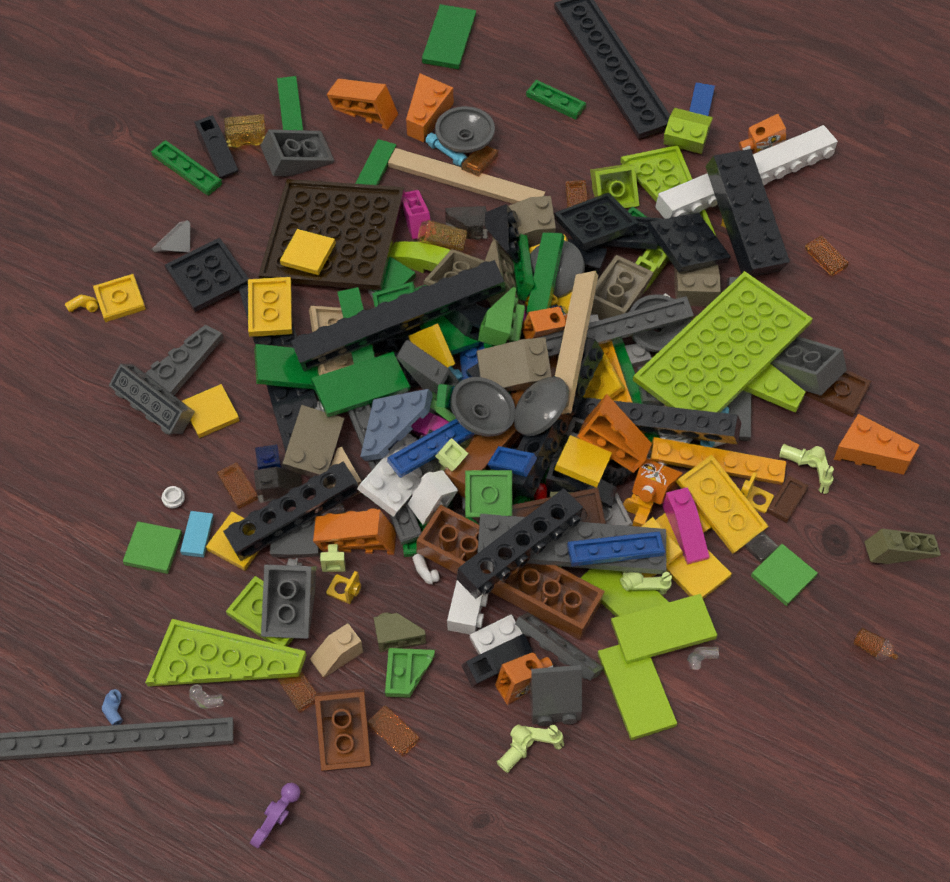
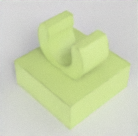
[435,438,468,471]
[320,544,346,572]

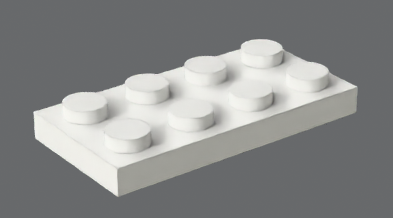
[357,433,440,517]

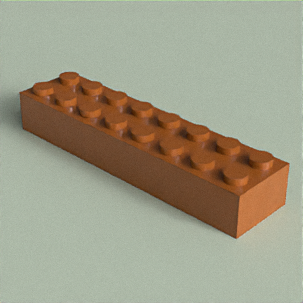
[416,505,605,640]

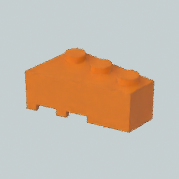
[406,73,454,142]
[327,79,398,130]
[577,394,652,473]
[833,414,919,475]
[313,509,396,555]

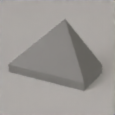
[152,220,190,252]

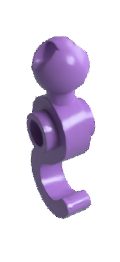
[250,783,300,849]

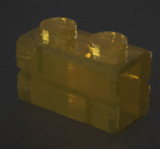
[224,114,266,147]
[417,220,467,252]

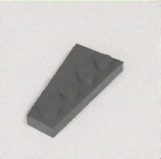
[145,325,224,395]

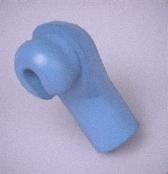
[102,689,123,725]

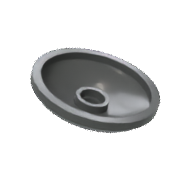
[435,106,495,153]
[530,240,585,299]
[629,295,691,353]
[514,376,569,436]
[450,377,515,437]

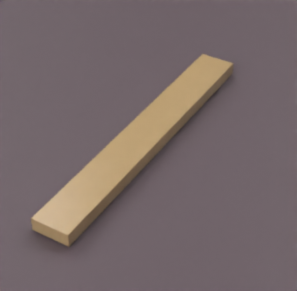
[388,148,545,204]
[555,271,598,414]

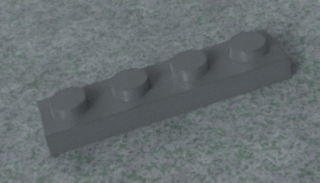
[515,612,603,681]

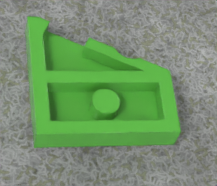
[385,648,435,698]

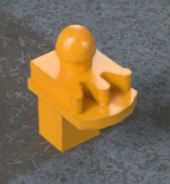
[623,494,653,527]

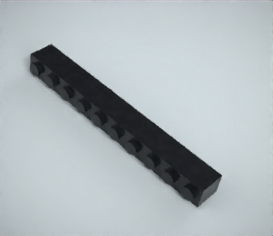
[291,260,506,371]

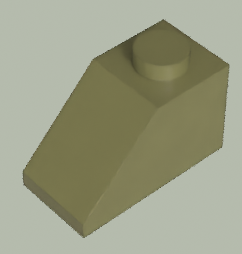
[374,613,426,652]

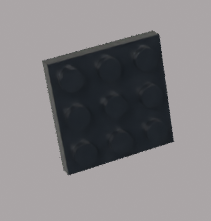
[554,192,639,250]
[647,213,731,273]
[165,237,249,312]

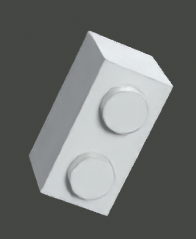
[408,470,458,524]
[447,580,489,635]

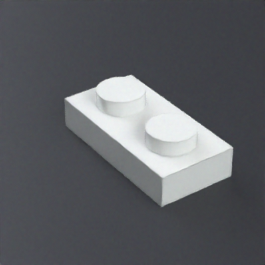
[470,615,523,655]

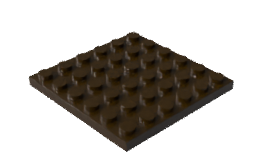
[258,179,405,290]

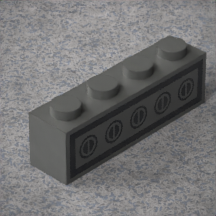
[109,363,195,435]

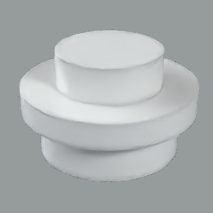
[162,486,185,508]

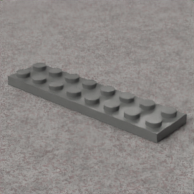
[477,513,666,574]

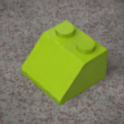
[664,108,713,154]
[590,164,640,208]

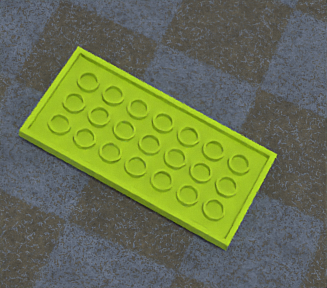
[633,271,813,413]

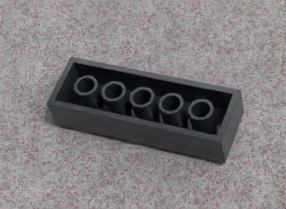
[705,149,790,277]

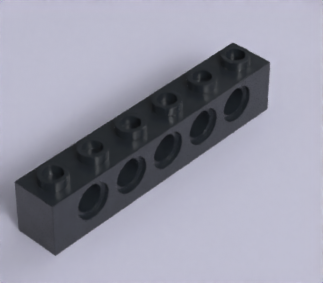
[223,461,360,561]
[457,488,583,599]

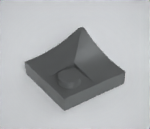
[270,518,320,558]

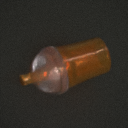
[853,627,898,661]

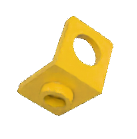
[741,472,774,513]
[326,571,361,604]

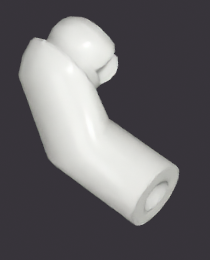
[413,554,440,584]

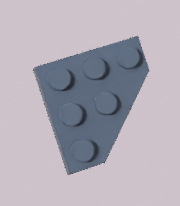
[360,389,433,461]

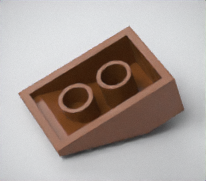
[315,688,371,771]

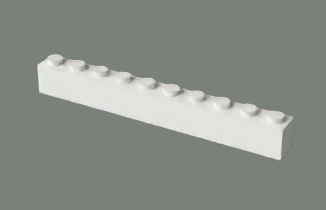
[655,125,838,219]

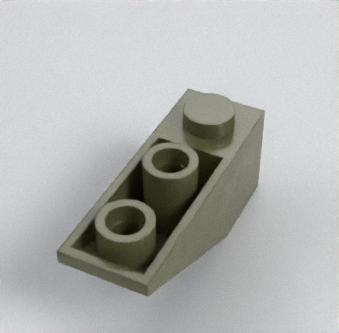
[865,529,941,564]

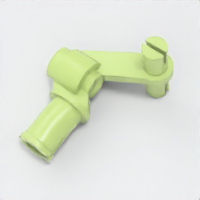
[779,444,834,494]
[620,571,672,595]
[496,725,564,773]

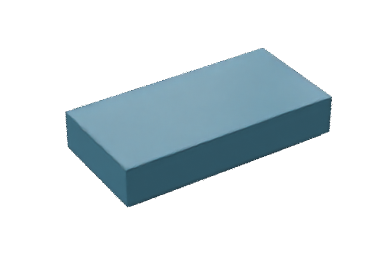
[180,511,214,558]

